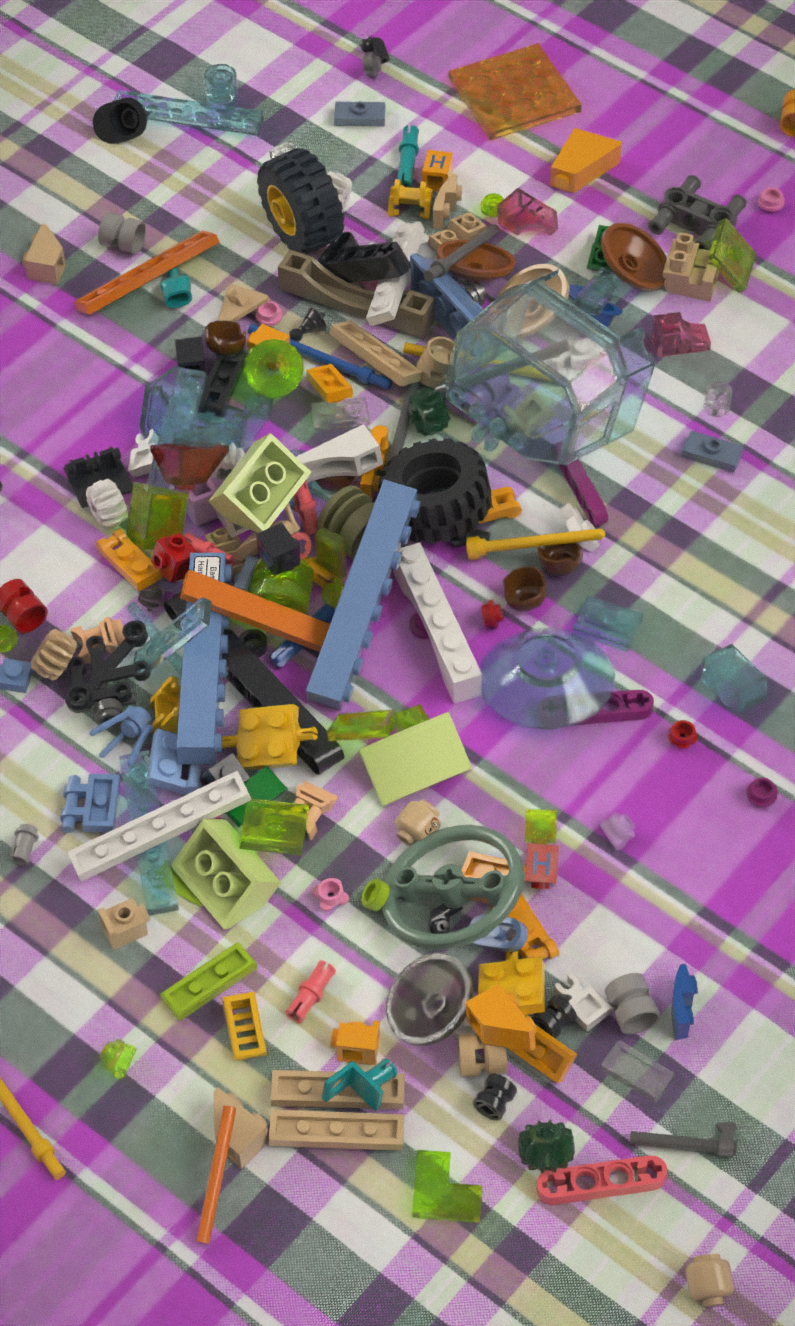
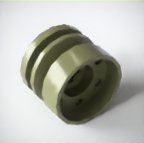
[317,485,375,561]

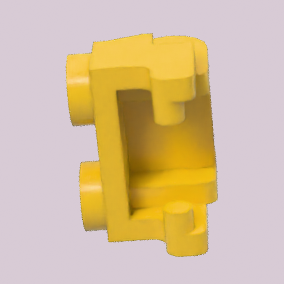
[388,179,433,219]
[150,676,181,734]

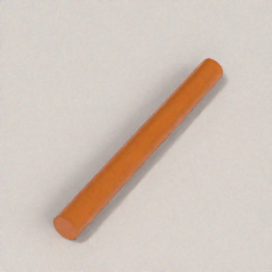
[196,1105,237,1244]

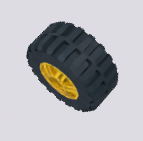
[257,148,345,255]

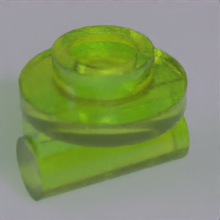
[100,1039,137,1079]

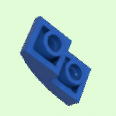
[671,964,698,1040]

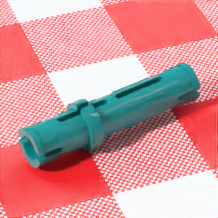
[397,125,419,188]

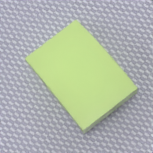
[359,712,472,806]

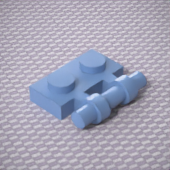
[60,774,121,833]

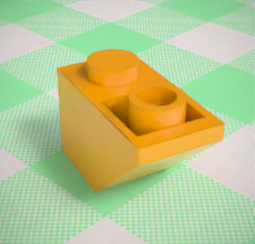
[465,984,537,1051]

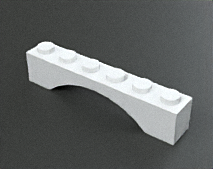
[215,424,383,538]
[393,542,482,704]

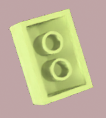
[208,433,311,533]
[170,819,281,929]

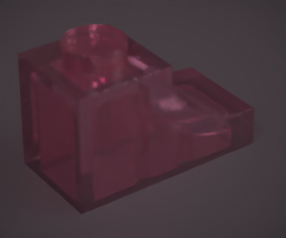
[497,188,558,235]
[651,312,711,357]

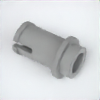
[9,824,39,866]

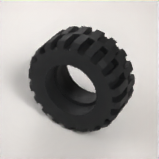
[379,438,492,544]

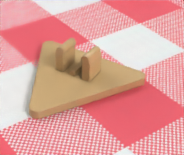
[218,284,270,322]

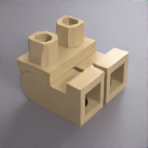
[662,233,723,302]

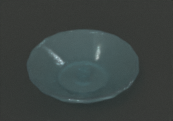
[480,628,615,730]

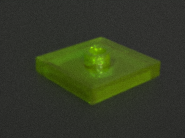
[708,218,757,293]
[327,709,398,741]
[239,799,309,856]

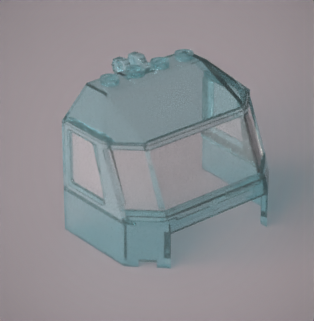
[445,269,655,465]

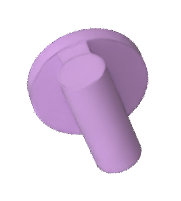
[600,813,635,850]

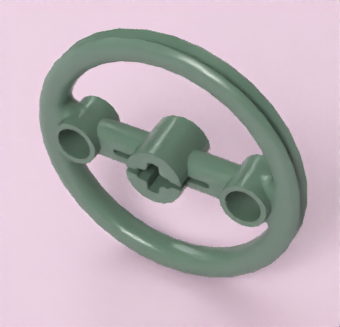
[382,825,524,950]

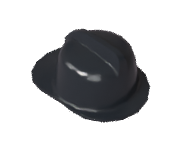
[92,98,150,144]

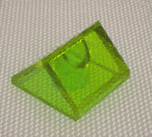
[126,482,189,550]

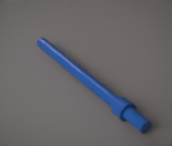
[248,324,393,390]

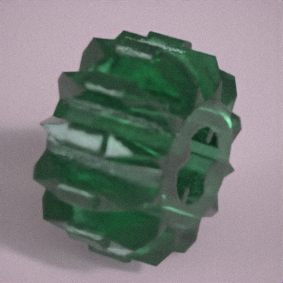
[407,387,450,436]
[518,1120,575,1174]

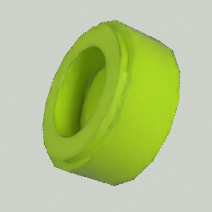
[361,878,390,911]

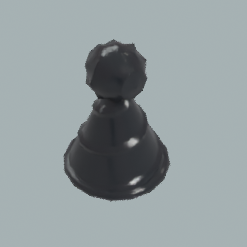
[289,307,327,342]

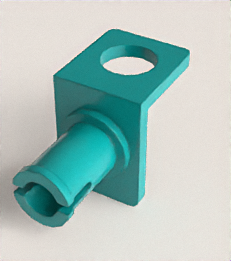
[322,1058,397,1111]

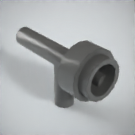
[93,682,136,730]

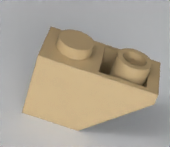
[22,224,66,284]
[213,1087,269,1169]

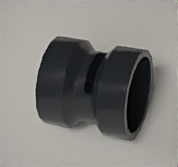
[531,995,577,1038]
[473,1073,517,1120]

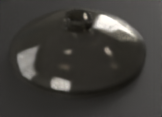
[386,953,474,1046]

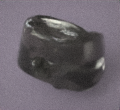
[137,586,165,612]

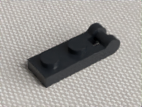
[196,354,244,418]

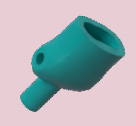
[160,267,192,308]

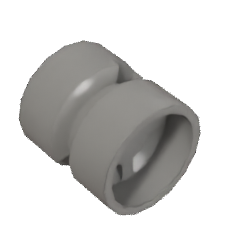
[98,212,146,254]
[605,973,661,1035]

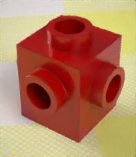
[151,533,198,583]

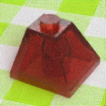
[150,439,229,490]

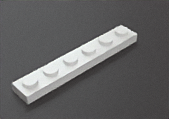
[366,221,425,326]
[68,771,251,882]

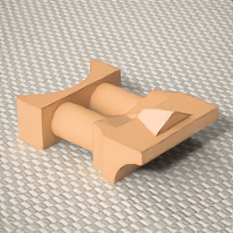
[70,617,125,664]
[277,781,338,841]

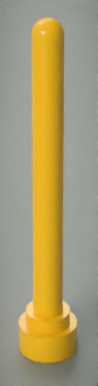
[466,528,605,560]

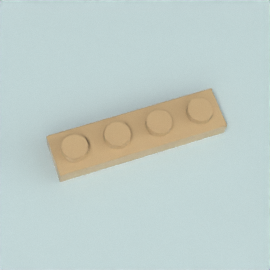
[329,320,423,386]
[270,1070,405,1109]
[269,1110,405,1151]

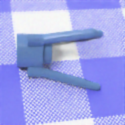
[89,705,153,766]

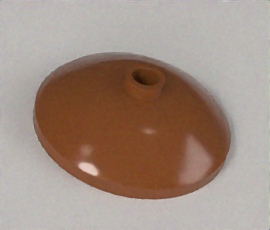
[601,223,667,291]
[436,240,516,284]

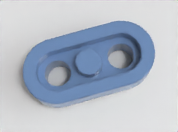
[469,914,528,952]

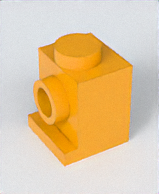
[331,1020,380,1065]

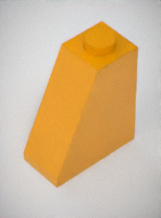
[550,128,622,193]

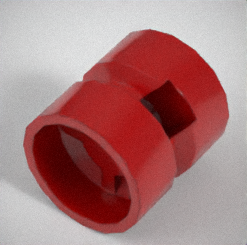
[0,579,48,634]

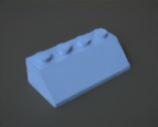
[410,253,499,357]

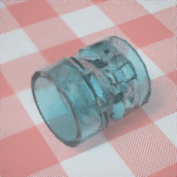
[204,64,239,112]

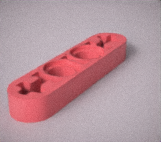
[537,1155,667,1205]

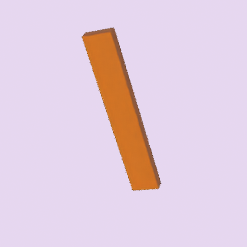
[74,230,219,315]
[180,569,330,652]

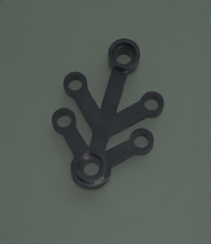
[65,620,151,713]

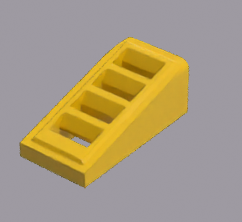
[222,991,267,1061]

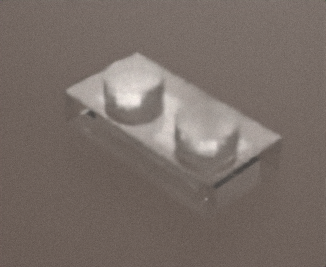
[311,397,369,431]
[601,1040,675,1104]

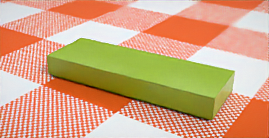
[160,942,258,1022]

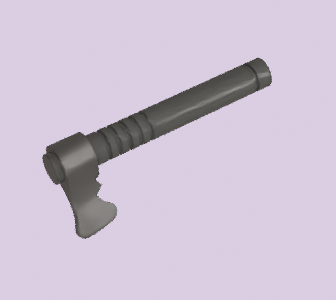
[630,1122,737,1157]

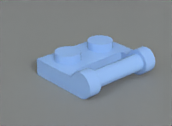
[146,728,203,795]

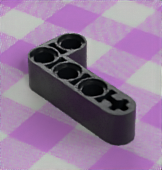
[318,232,411,283]

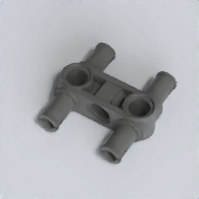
[648,175,747,250]

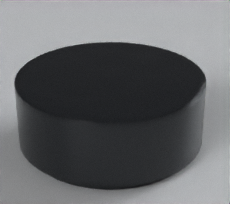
[239,629,268,658]

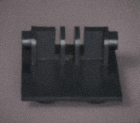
[63,446,135,509]

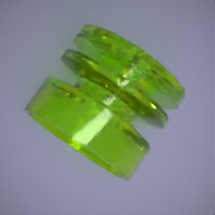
[243,339,304,398]
[249,558,314,615]

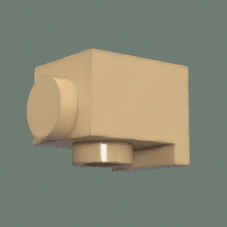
[97,898,150,950]

